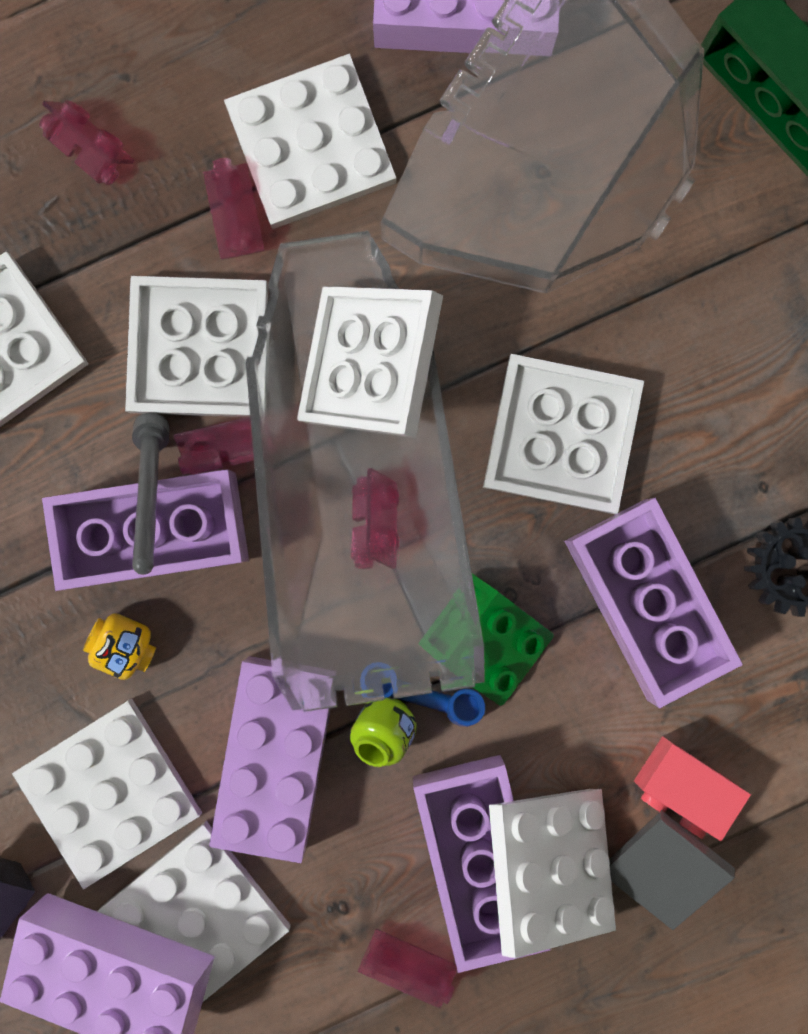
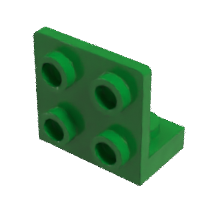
[418,573,554,706]

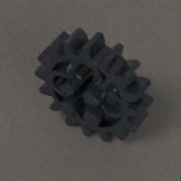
[744,518,808,617]

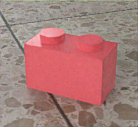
[634,736,751,841]

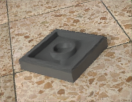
[609,810,735,930]

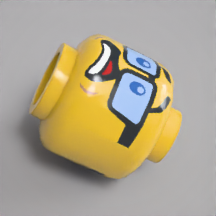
[83,613,156,680]

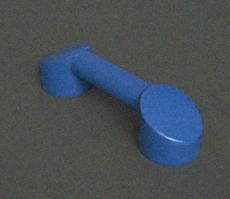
[360,663,485,727]

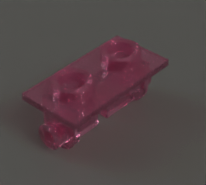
[39,100,134,186]
[203,158,265,260]
[174,414,274,475]
[350,468,399,569]
[357,929,457,1009]

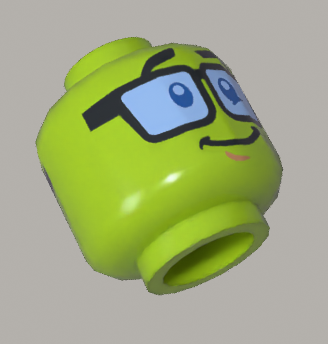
[350,698,417,767]

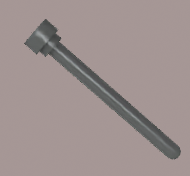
[132,413,170,575]

